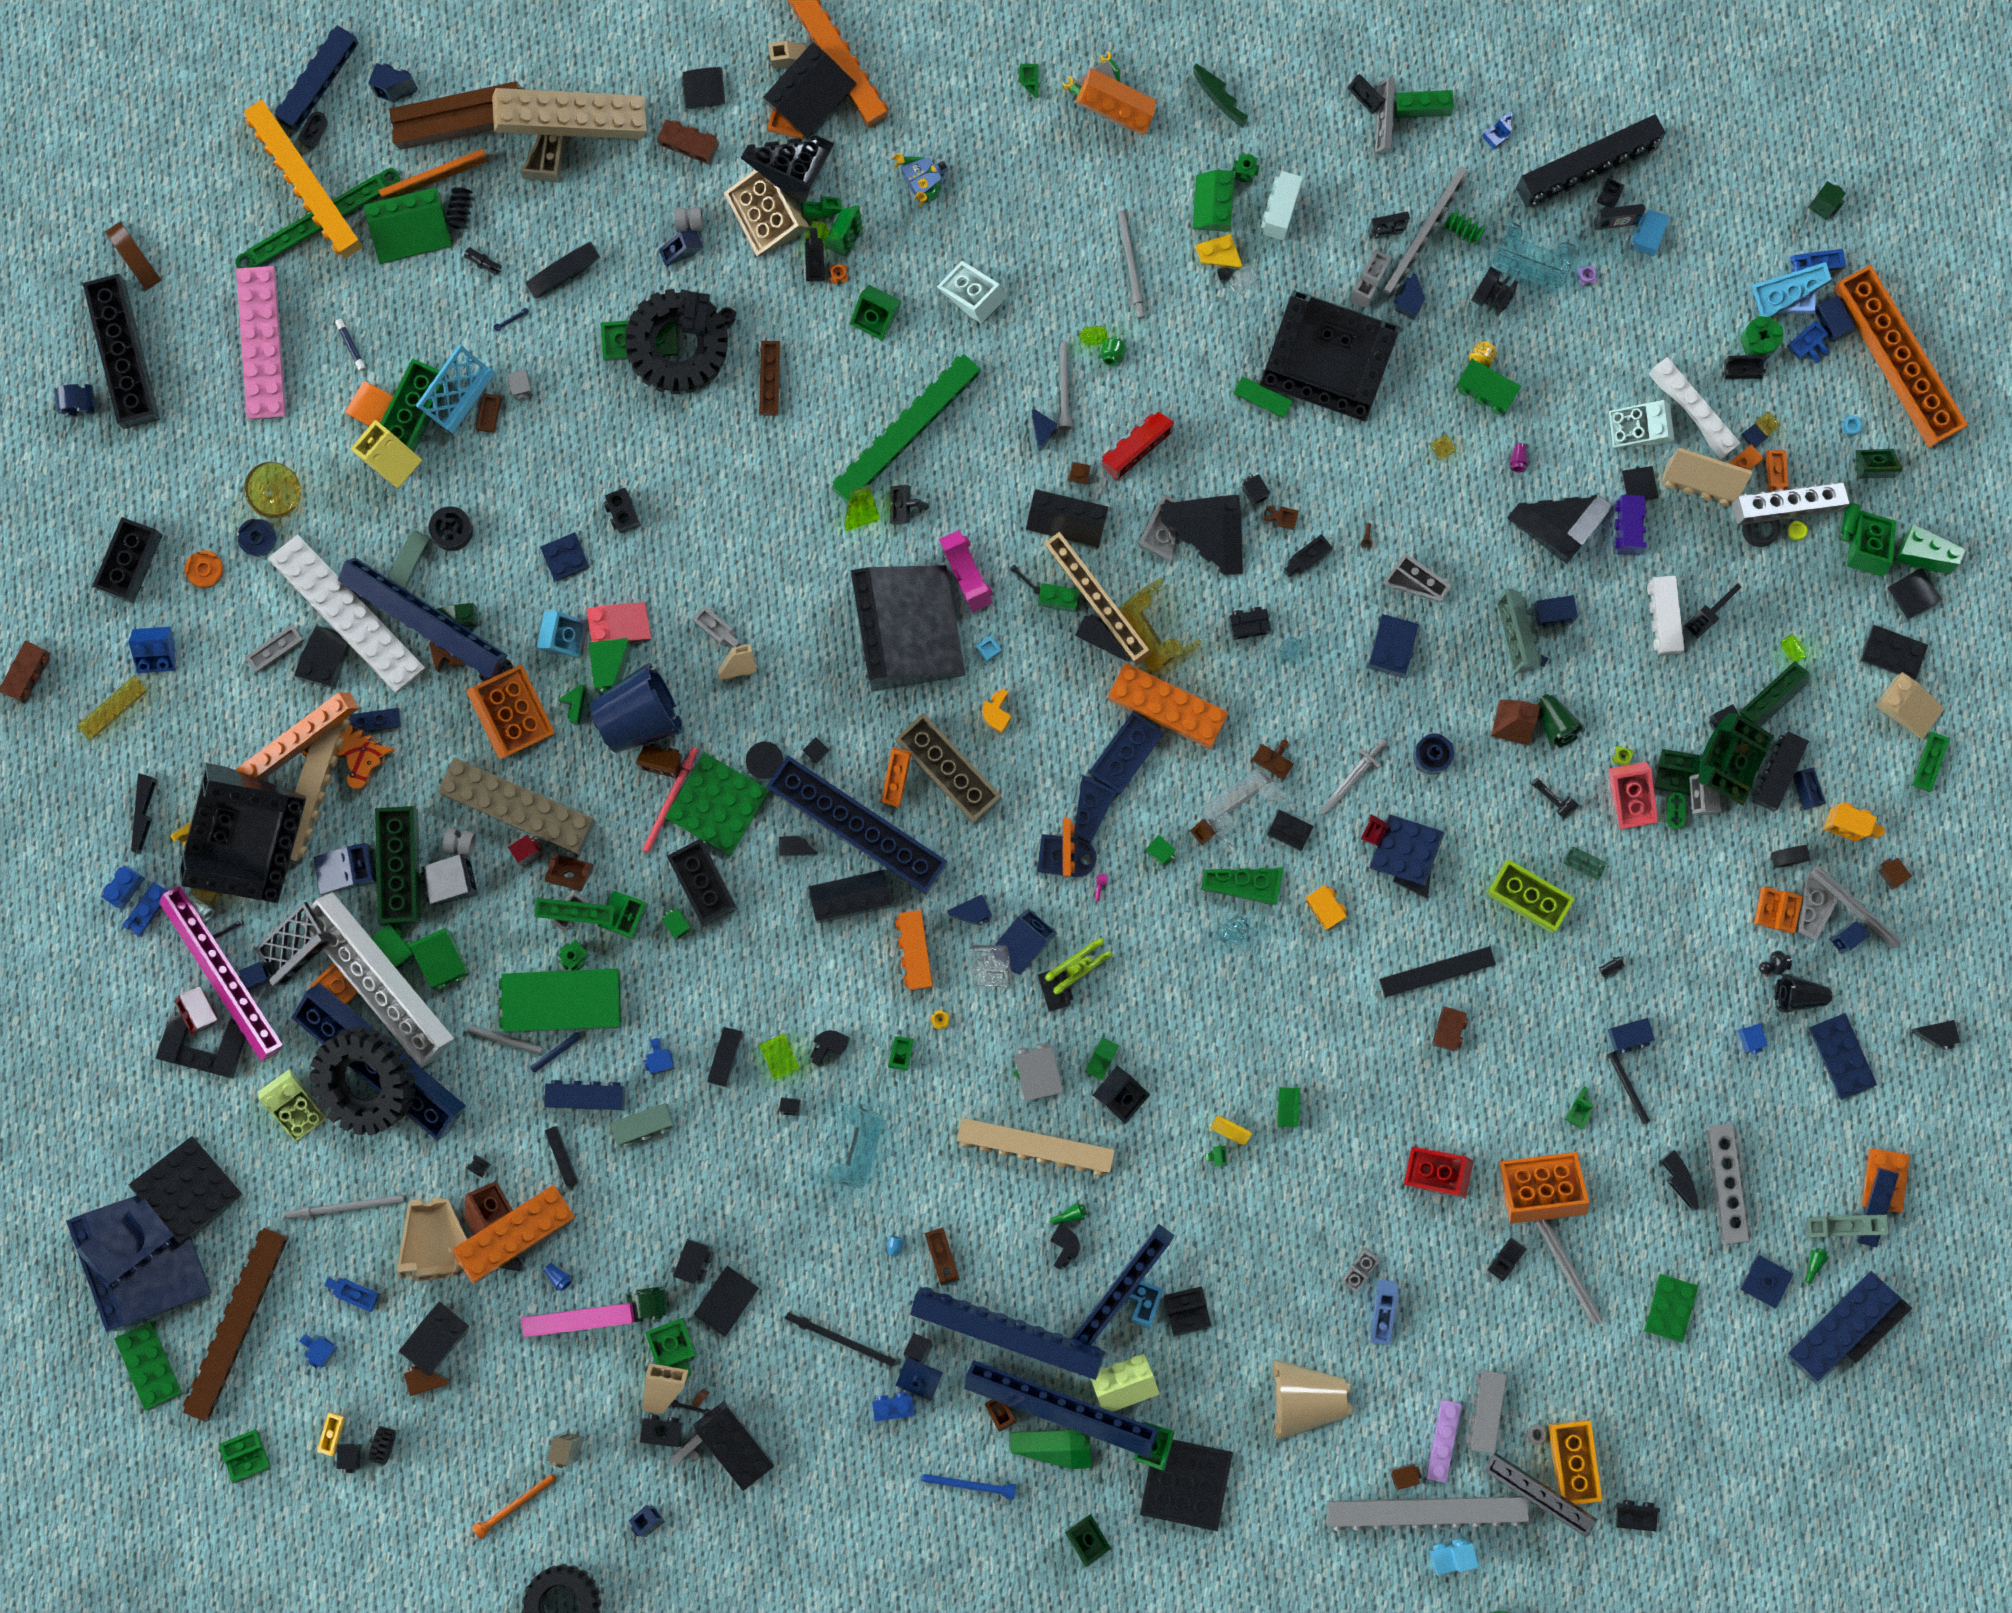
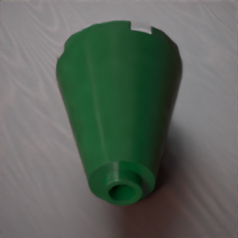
[1537,694,1585,749]

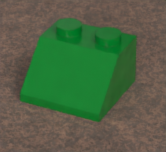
[850,285,902,341]

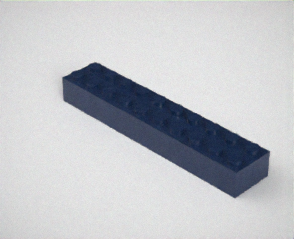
[766,756,948,896]
[291,983,466,1141]

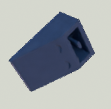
[313,843,377,895]

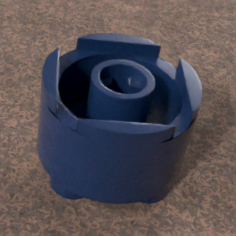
[54,384,95,417]
[1413,733,1454,775]

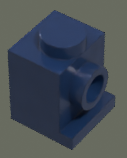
[629,1505,665,1537]

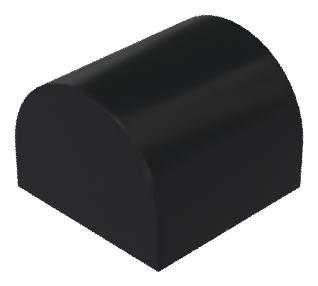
[779,1097,801,1116]

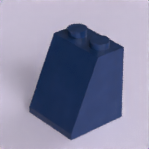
[991,908,1057,975]

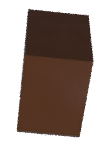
[985,1400,1017,1432]

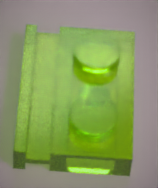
[759,1033,800,1080]

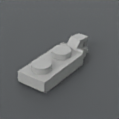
[692,605,741,648]

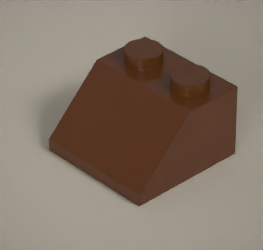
[636,743,683,778]

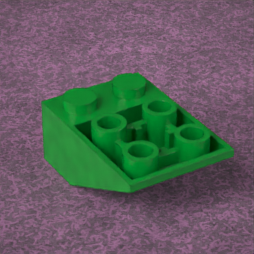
[825,205,864,257]

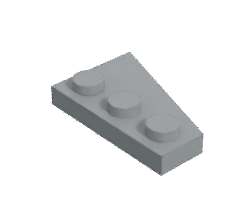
[1138,494,1179,562]
[1797,872,1839,941]

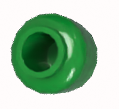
[1100,337,1127,366]

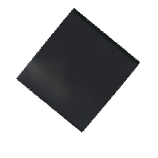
[683,67,725,109]
[1887,568,1942,619]
[1164,1286,1212,1337]

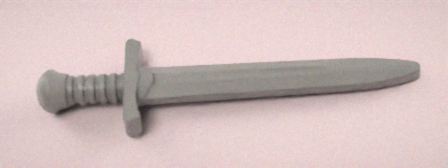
[1321,738,1388,815]

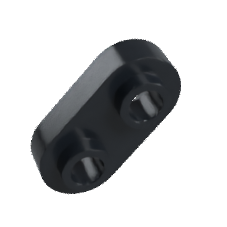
[299,112,328,148]

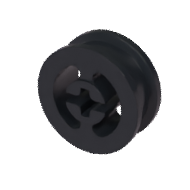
[429,506,473,551]

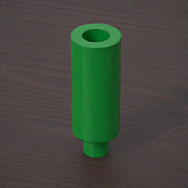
[1840,503,1861,542]

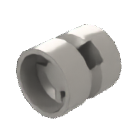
[674,207,703,233]
[443,827,476,857]

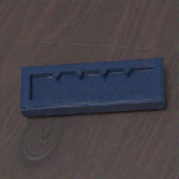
[349,708,401,732]

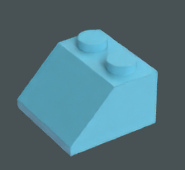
[537,611,588,658]

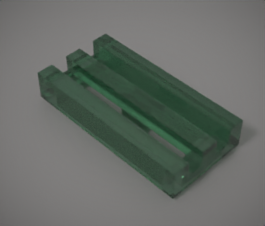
[1563,846,1607,881]

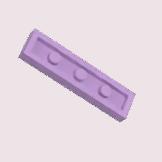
[1426,1400,1462,1483]

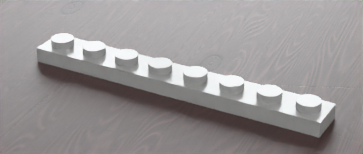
[1382,166,1467,298]

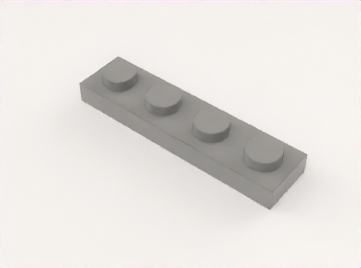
[1375,77,1396,155]

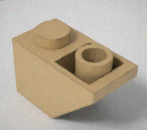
[768,41,807,69]
[718,644,757,680]

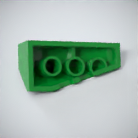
[1010,1429,1091,1469]

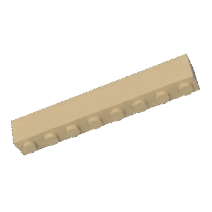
[1044,532,1152,666]
[290,716,350,861]
[957,1118,1115,1176]

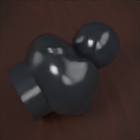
[1759,950,1792,977]

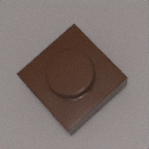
[1069,462,1091,485]
[1190,819,1216,845]

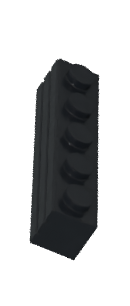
[544,1126,579,1187]

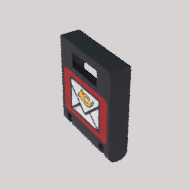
[1593,204,1645,230]

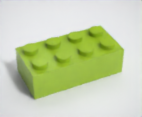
[1485,859,1575,934]

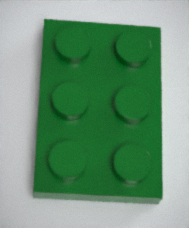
[1644,1274,1698,1343]

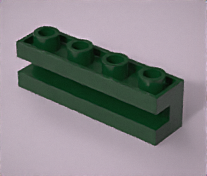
[1740,661,1809,727]

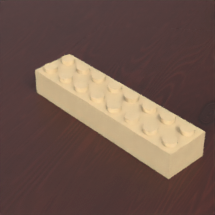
[492,88,647,139]

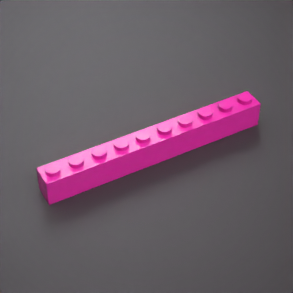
[159,886,283,1062]

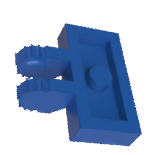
[1787,321,1829,363]

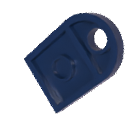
[1037,834,1097,877]

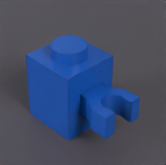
[644,1038,675,1075]
[299,1335,338,1368]

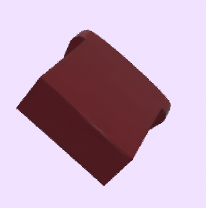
[1361,814,1390,847]

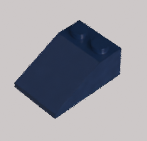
[1367,614,1419,678]

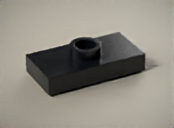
[1347,74,1385,114]

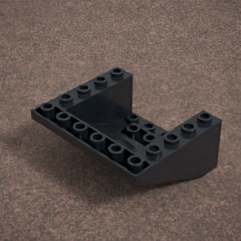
[1259,290,1400,422]
[850,565,966,692]
[179,763,306,903]

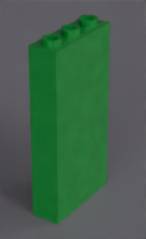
[498,968,621,1033]

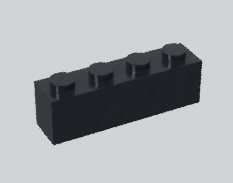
[1752,731,1809,812]

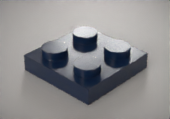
[540,532,590,582]

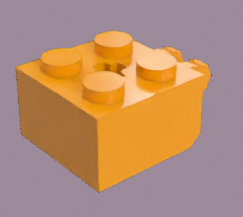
[1823,802,1885,842]

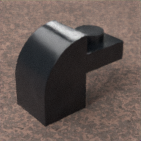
[810,1030,850,1067]
[1050,1224,1080,1269]

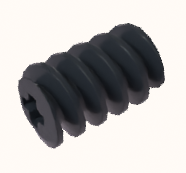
[445,187,474,229]

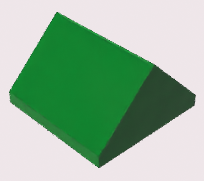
[1134,1422,1175,1471]

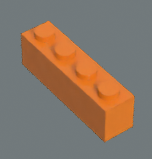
[895,910,933,991]

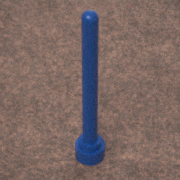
[921,1474,1016,1500]

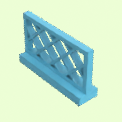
[416,345,496,434]

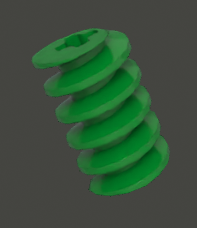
[1443,210,1485,247]

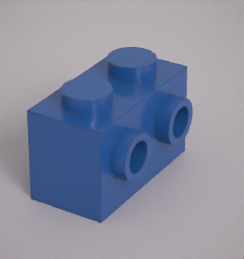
[101,865,146,910]
[872,1392,915,1422]

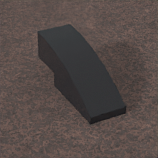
[707,1027,743,1088]
[1659,1150,1699,1211]

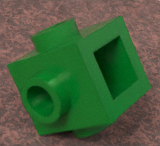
[1232,154,1260,183]
[558,940,591,970]

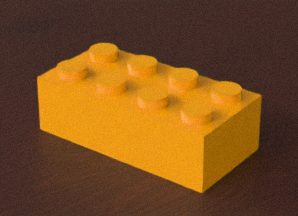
[1548,1419,1602,1505]

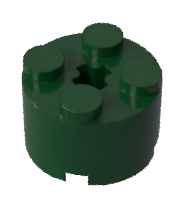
[626,1287,668,1322]

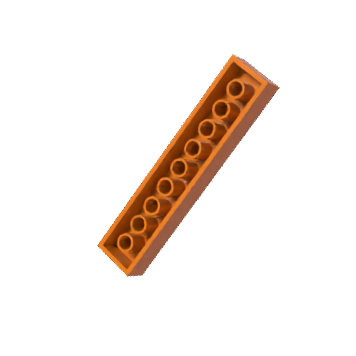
[1833,265,1968,448]

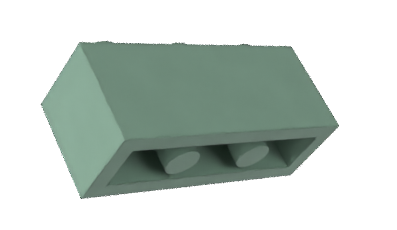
[610,1103,674,1148]

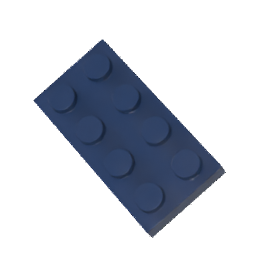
[1089,711,1165,795]
[1809,1013,1877,1100]

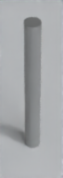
[467,1025,543,1055]

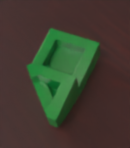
[1020,64,1039,98]
[1565,1086,1593,1130]

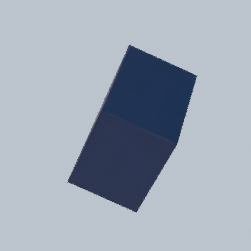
[1032,409,1057,451]

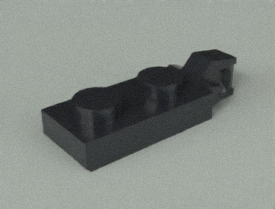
[804,228,825,282]
[1283,534,1333,577]

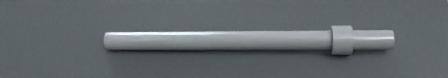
[1118,210,1145,319]
[286,1195,405,1219]

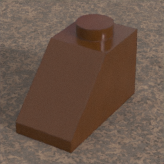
[404,1366,451,1396]

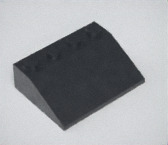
[763,42,857,139]

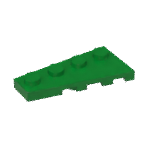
[1201,867,1284,905]

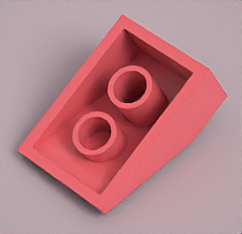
[586,602,652,643]
[1608,762,1658,829]

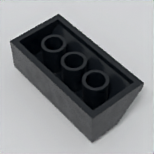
[1026,489,1109,548]
[809,869,892,924]

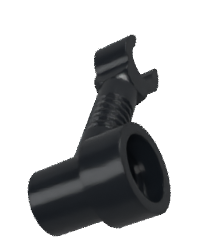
[1531,778,1579,819]

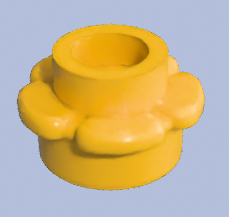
[931,1010,950,1029]

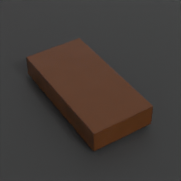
[476,393,502,433]

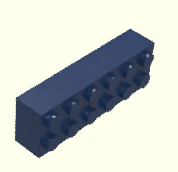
[1787,1271,1901,1386]

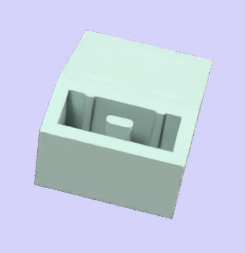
[1609,400,1675,448]

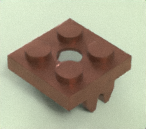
[545,854,594,891]

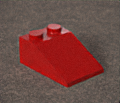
[1404,1147,1474,1199]

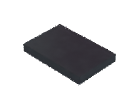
[693,1265,759,1337]

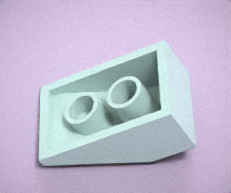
[937,261,1007,324]

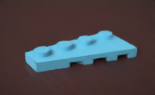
[1751,262,1832,317]

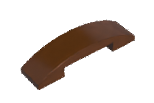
[105,221,162,290]

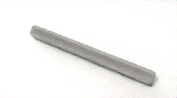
[1811,866,1901,948]
[1536,1220,1603,1325]

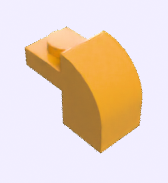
[983,688,1012,735]

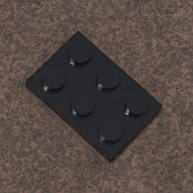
[1860,625,1928,680]

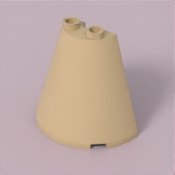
[397,1197,467,1281]
[1273,1360,1351,1440]

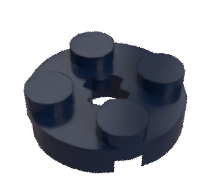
[237,519,277,557]

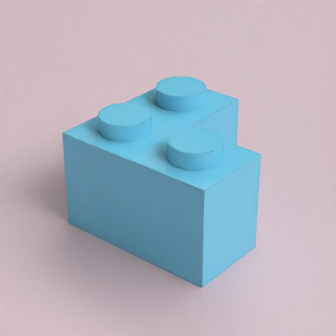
[1429,1538,1479,1575]

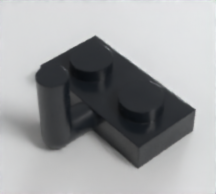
[890,484,929,525]

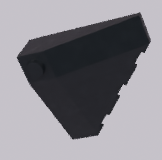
[741,136,834,203]
[1160,495,1243,575]
[1507,495,1613,564]

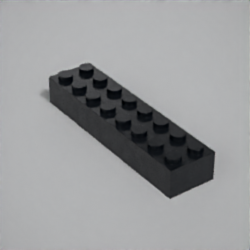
[1516,114,1666,207]
[82,273,160,429]

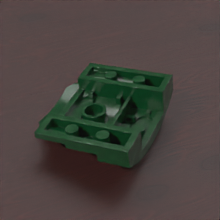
[1698,712,1774,806]

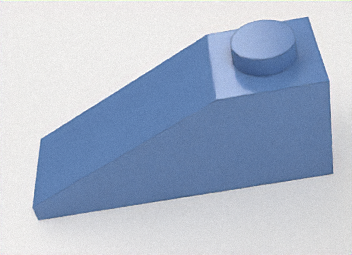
[1370,1279,1398,1345]

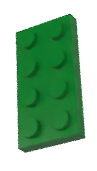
[601,320,679,361]
[114,1321,182,1410]

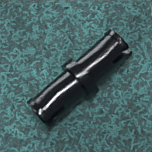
[464,247,502,276]

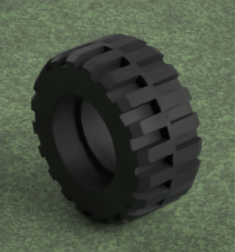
[522,1564,601,1613]

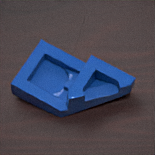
[1482,111,1512,150]

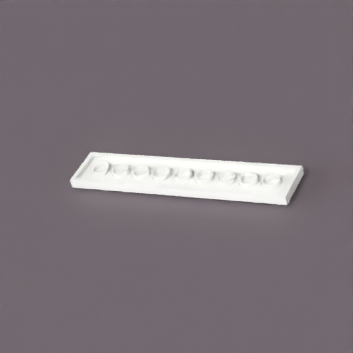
[268,534,425,694]

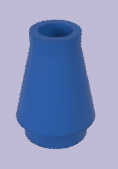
[543,1263,572,1292]

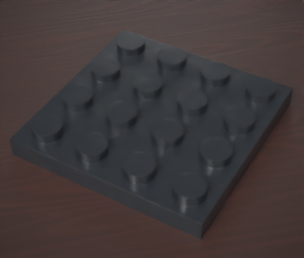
[128,1136,242,1245]
[1140,1439,1233,1531]

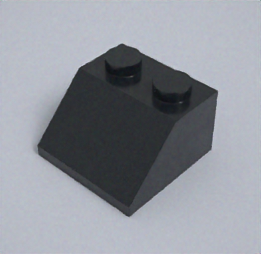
[1092,1066,1150,1124]

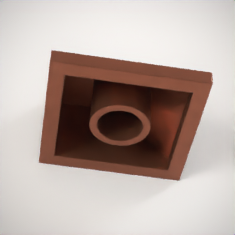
[1491,699,1540,745]
[465,1181,513,1235]

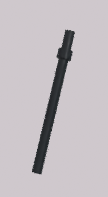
[785,1312,896,1366]

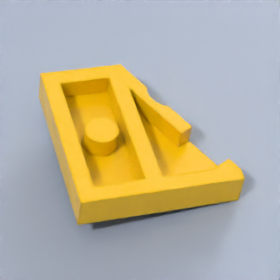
[1195,234,1242,269]

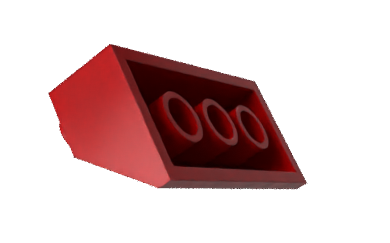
[1101,412,1174,481]

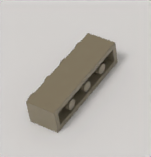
[547,1432,584,1468]

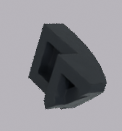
[779,836,818,856]

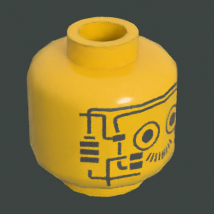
[1469,341,1497,368]

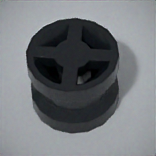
[466,1154,491,1178]

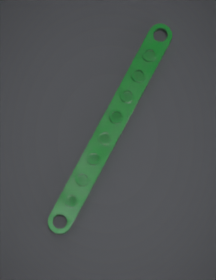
[235,168,401,269]

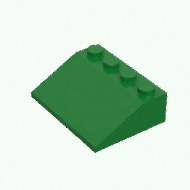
[363,187,452,264]

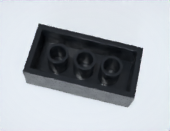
[92,517,163,604]
[667,838,738,926]
[693,1400,774,1491]

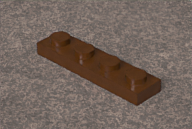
[759,341,781,416]

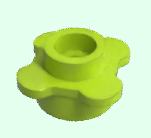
[1612,746,1634,766]

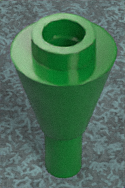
[1051,1202,1087,1225]
[1804,1247,1830,1284]

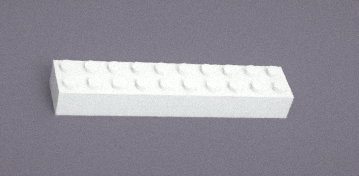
[301,892,454,1068]

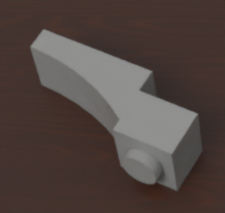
[1349,249,1392,308]

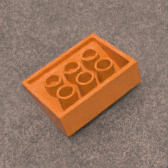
[465,664,555,759]
[1499,1152,1589,1224]

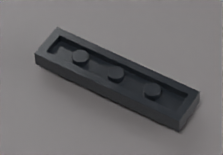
[1848,1294,1912,1364]

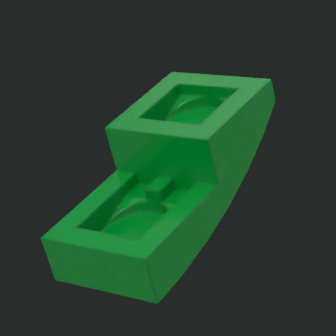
[800,196,843,218]

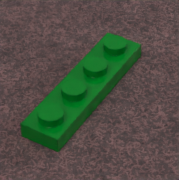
[534,898,614,925]

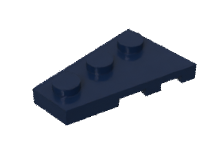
[1074,775,1117,843]

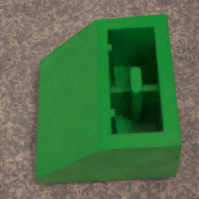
[598,891,649,940]

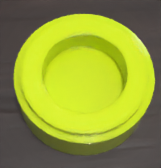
[1787,521,1808,541]

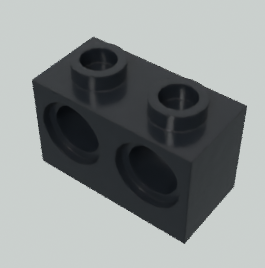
[603,487,641,534]

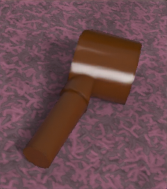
[1360,523,1372,549]

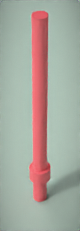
[642,747,699,853]

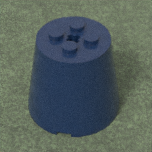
[590,663,683,753]

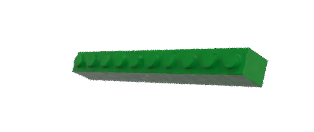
[832,354,981,505]

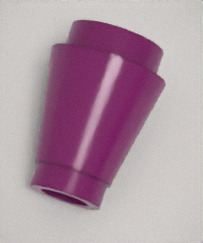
[1509,443,1528,473]

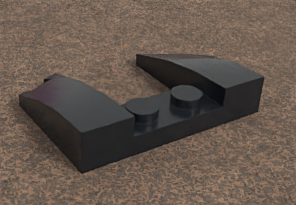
[155,1012,246,1079]

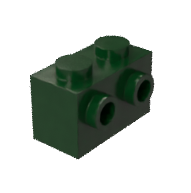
[1808,181,1846,220]

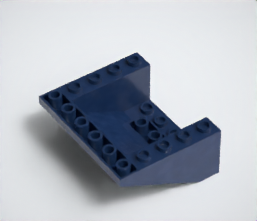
[66,1196,212,1332]

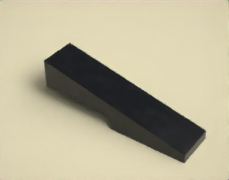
[131,773,157,855]

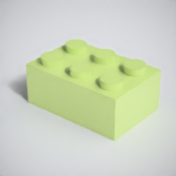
[1090,1354,1159,1412]

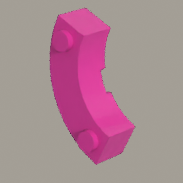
[939,530,993,613]

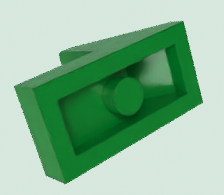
[558,685,586,725]
[888,1036,914,1071]
[1085,1037,1119,1080]

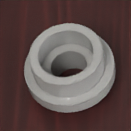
[1527,1424,1547,1445]

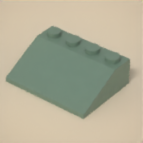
[1496,588,1542,674]

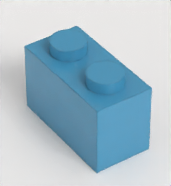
[1632,209,1669,256]

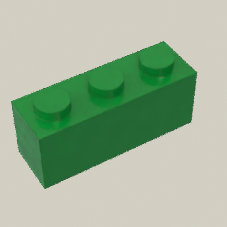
[1394,90,1454,118]

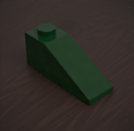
[437,603,478,627]

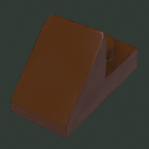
[429,641,466,672]

